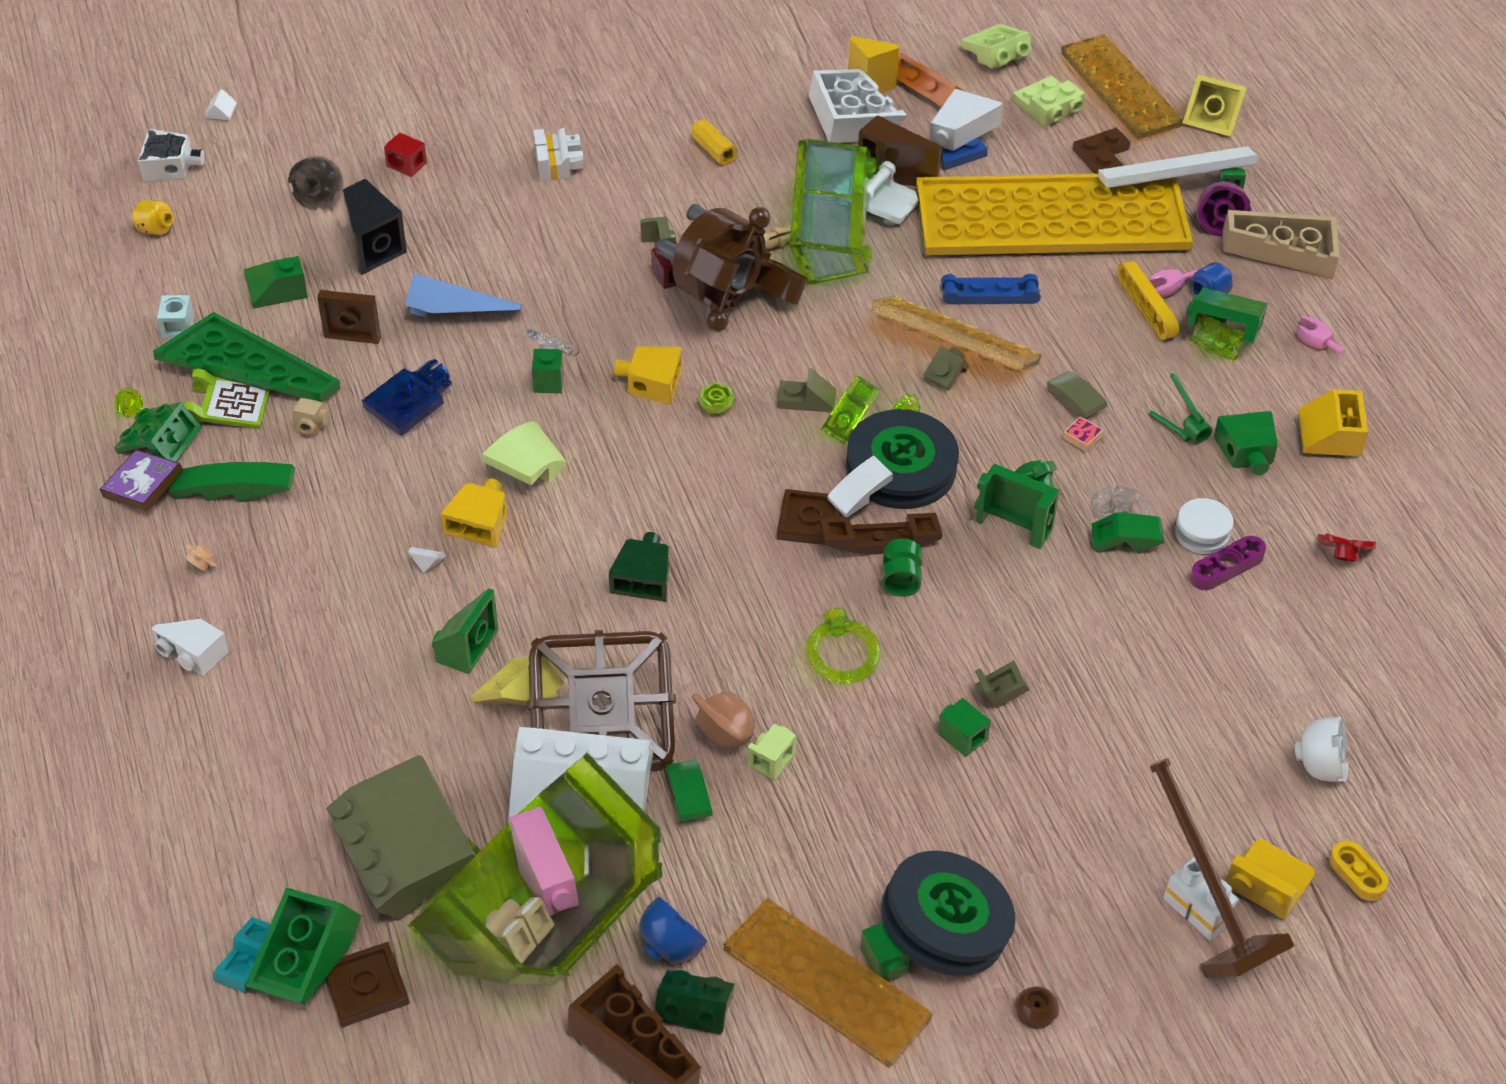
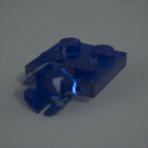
[361,359,452,436]

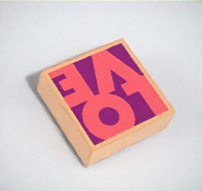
[1063,416,1104,452]

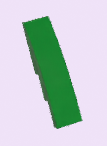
[169,462,295,502]

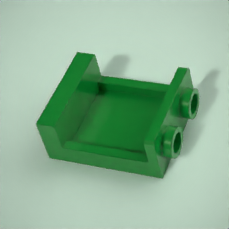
[1186,287,1268,343]
[974,463,1060,549]

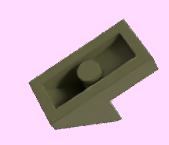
[777,367,836,413]

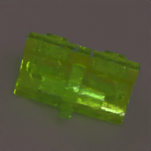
[1190,314,1244,361]

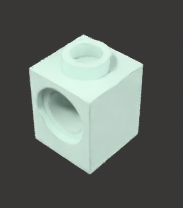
[157,295,194,339]

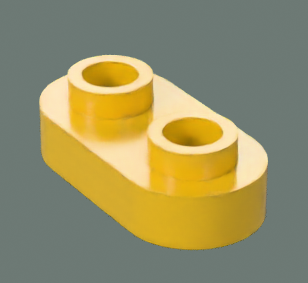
[1329,841,1389,901]

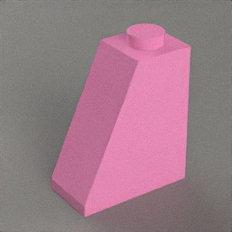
[509,807,579,916]

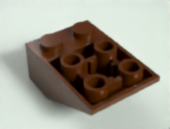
[857,115,942,186]

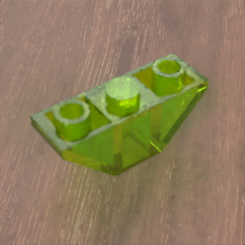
[821,374,880,445]

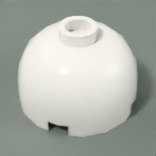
[1295,717,1348,782]

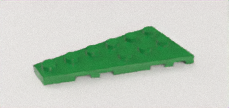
[153,312,340,402]

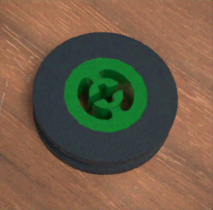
[846,409,959,509]
[881,850,1015,976]

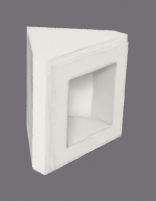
[204,88,237,121]

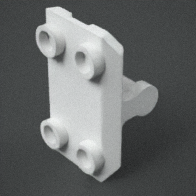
[832,161,919,226]

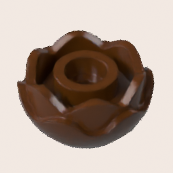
[1015,986,1059,1028]

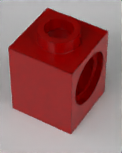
[384,132,427,177]

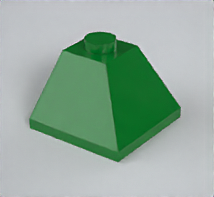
[244,256,308,309]
[432,588,499,674]

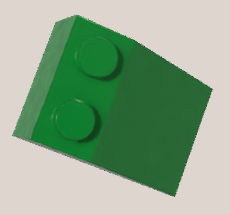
[245,887,362,1005]

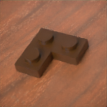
[1072,127,1130,174]

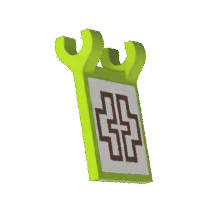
[183,369,271,429]

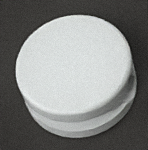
[1175,498,1234,554]

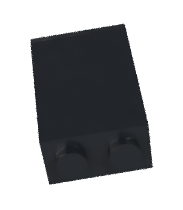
[343,178,407,275]

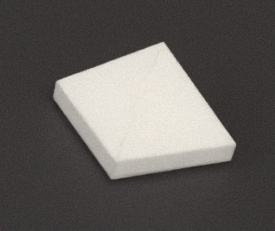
[408,547,446,574]

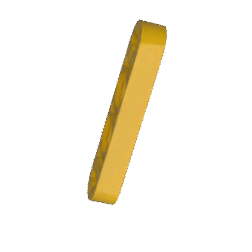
[1117,260,1179,340]

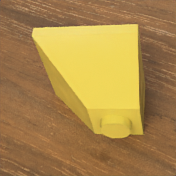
[1182,74,1247,137]
[470,656,565,705]

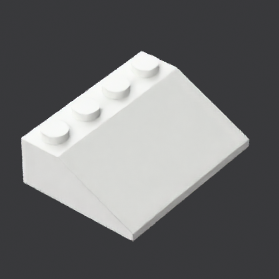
[507,727,653,848]

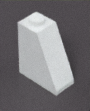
[930,89,1002,150]

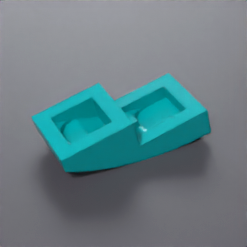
[214,917,271,993]

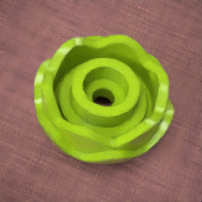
[698,382,735,415]

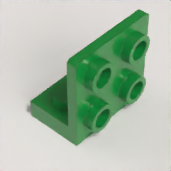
[114,402,202,462]

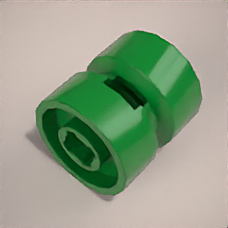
[882,539,923,597]

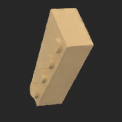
[1222,210,1340,279]

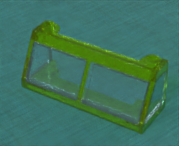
[789,139,877,286]

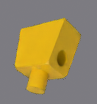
[614,346,682,405]
[441,478,507,548]

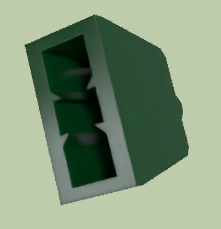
[609,532,669,602]

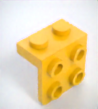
[1226,839,1316,920]

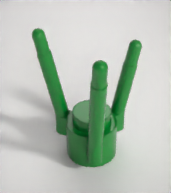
[1149,373,1213,444]

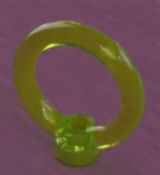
[806,608,881,683]

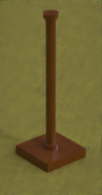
[1149,758,1295,977]

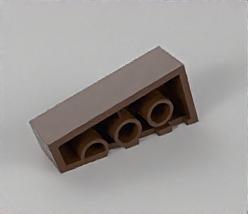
[567,964,701,1084]

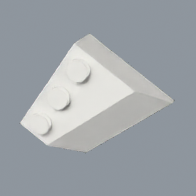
[808,69,907,143]

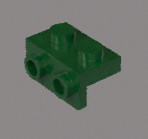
[655,970,735,1034]

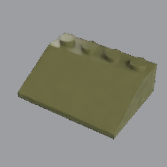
[326,755,476,920]

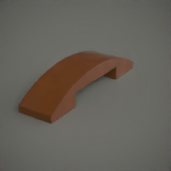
[819,513,943,554]

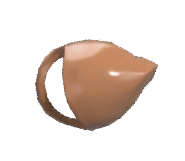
[692,692,755,749]

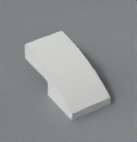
[827,455,893,517]

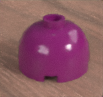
[1197,181,1251,237]

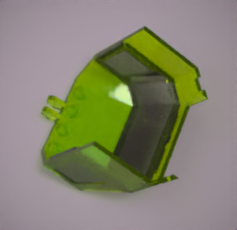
[408,753,662,985]

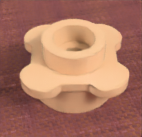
[185,544,217,571]

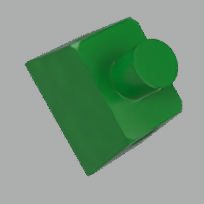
[1214,411,1278,475]

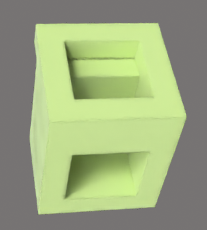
[747,724,796,781]

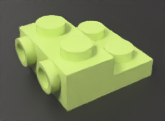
[961,24,1032,68]
[1012,75,1085,127]

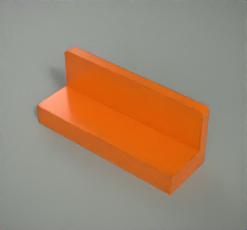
[897,52,966,107]

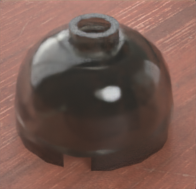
[288,155,343,210]

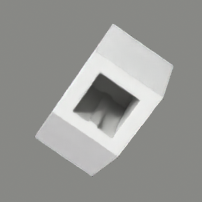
[151,619,229,676]

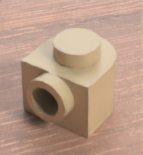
[293,398,330,436]

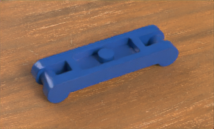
[941,273,1041,304]

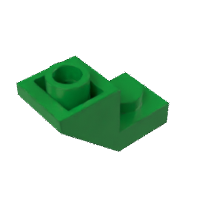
[1091,512,1164,553]

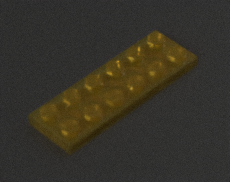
[1061,34,1182,140]
[871,296,1042,372]
[724,898,933,1069]

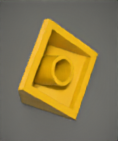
[848,36,900,93]

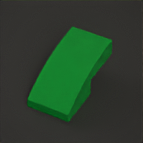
[665,759,713,822]

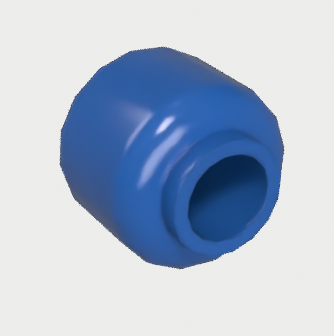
[1191,262,1233,295]

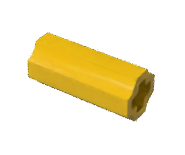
[691,118,737,166]

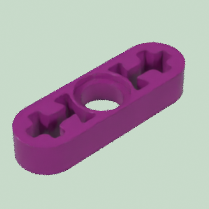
[1190,536,1266,590]

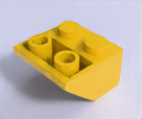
[1298,389,1368,456]

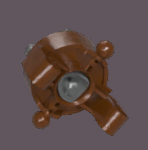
[656,204,808,331]

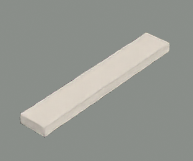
[1099,146,1258,188]

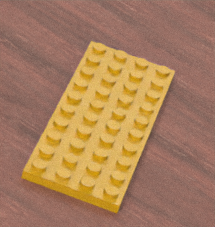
[916,174,1193,256]

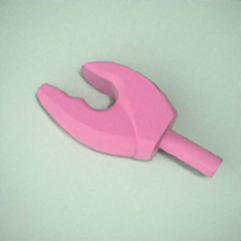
[1149,269,1198,298]
[1296,316,1345,355]

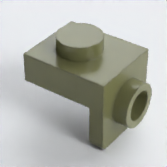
[640,216,676,243]
[924,346,969,390]
[975,661,1030,708]

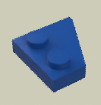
[941,137,988,171]

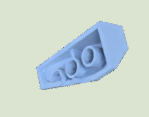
[405,273,522,317]

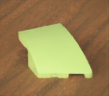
[482,421,566,485]

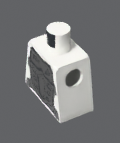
[138,129,204,182]

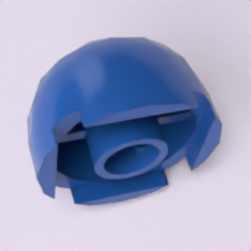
[639,896,708,964]

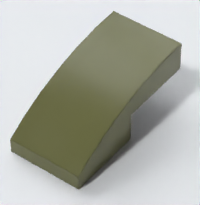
[1047,371,1107,418]

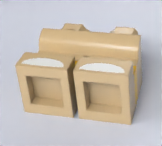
[467,897,554,966]

